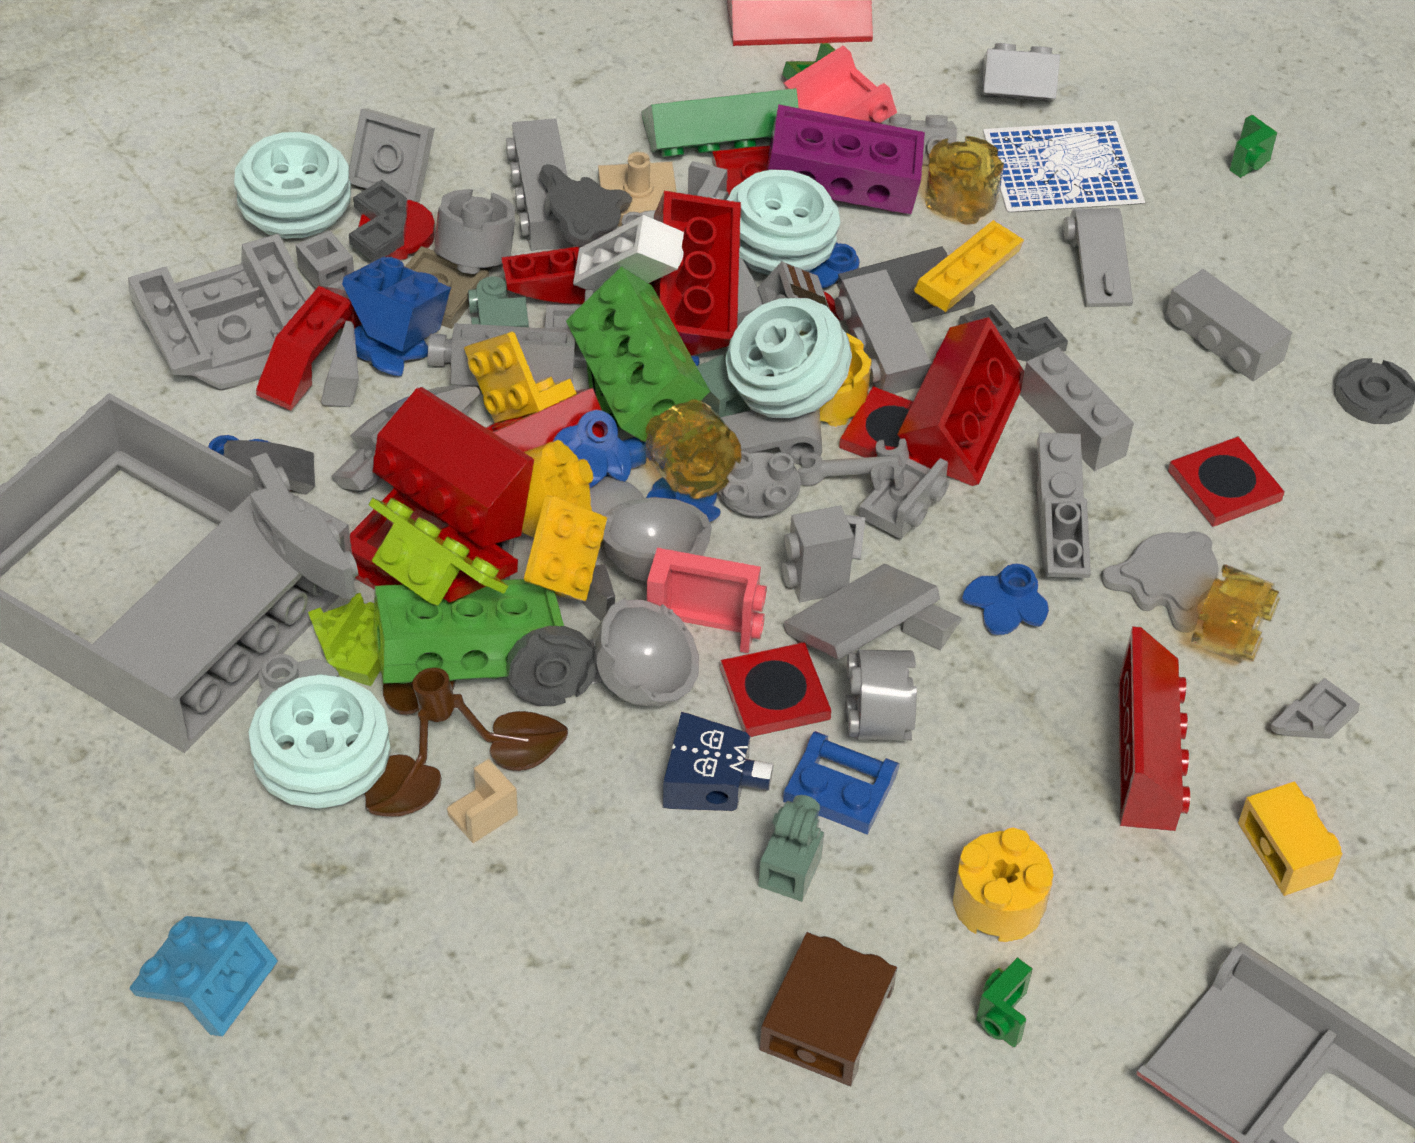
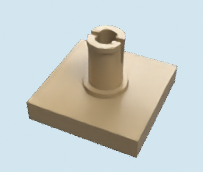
[598,152,677,226]

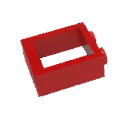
[350,487,450,589]

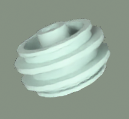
[234,132,351,239]
[727,169,840,275]
[725,298,852,418]
[248,674,391,809]

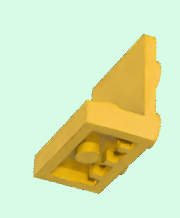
[464,331,576,423]
[524,495,608,601]

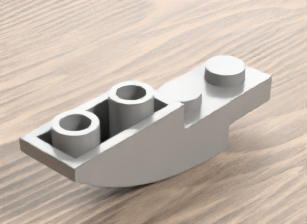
[332,385,481,491]
[1036,433,1091,578]
[250,452,358,599]

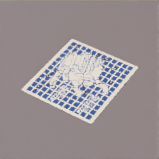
[983,121,1145,212]

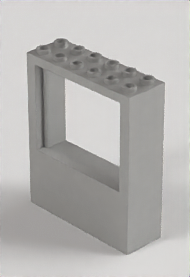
[0,393,355,753]

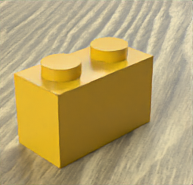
[1238,781,1343,896]

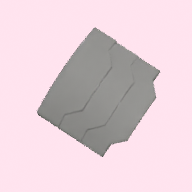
[128,233,310,389]

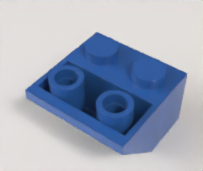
[342,257,451,352]

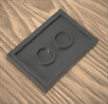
[837,246,976,323]

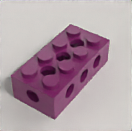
[766,104,925,214]

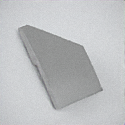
[1271,678,1360,739]

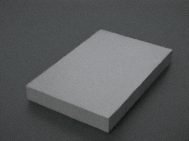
[784,563,940,660]

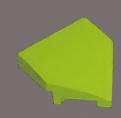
[308,592,381,686]

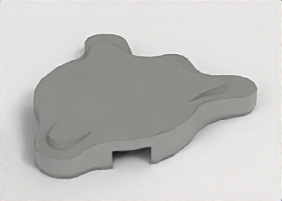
[1102,531,1219,633]

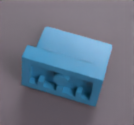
[130,916,278,1037]

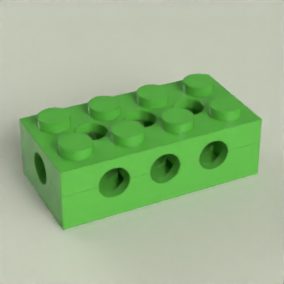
[566,266,711,446]
[373,579,564,684]

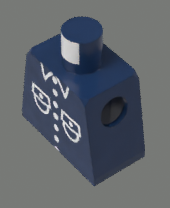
[663,712,773,811]

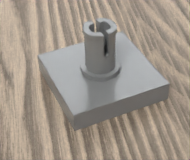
[349,108,435,202]

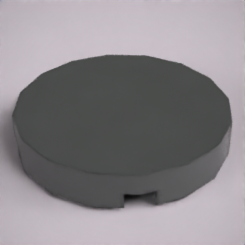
[1334,358,1415,424]
[506,626,596,706]

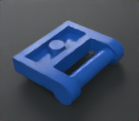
[783,731,900,835]

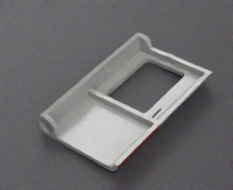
[1136,942,1415,1143]

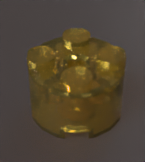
[925,136,1004,225]
[645,399,742,499]
[1191,564,1281,664]

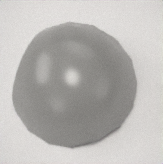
[602,497,712,581]
[593,597,699,706]

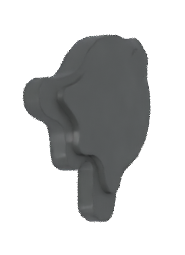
[539,164,632,247]

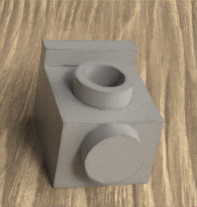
[295,230,354,290]

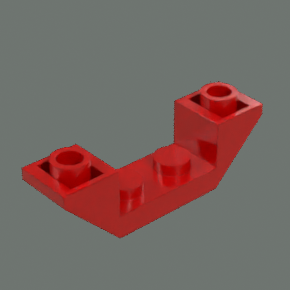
[256,286,362,411]

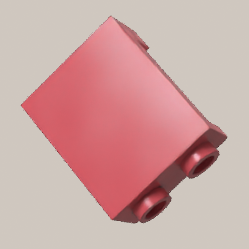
[783,45,897,123]
[647,548,767,653]

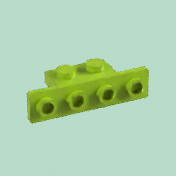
[368,497,509,606]

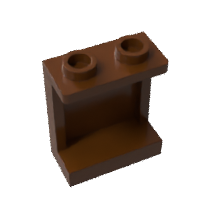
[759,932,897,1087]

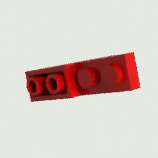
[501,247,651,304]

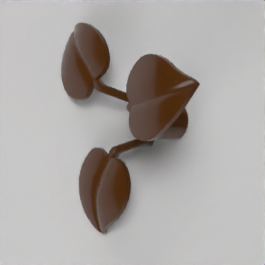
[364,668,569,817]

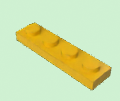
[914,220,1024,312]

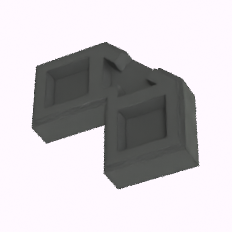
[349,180,408,262]
[958,304,1068,362]

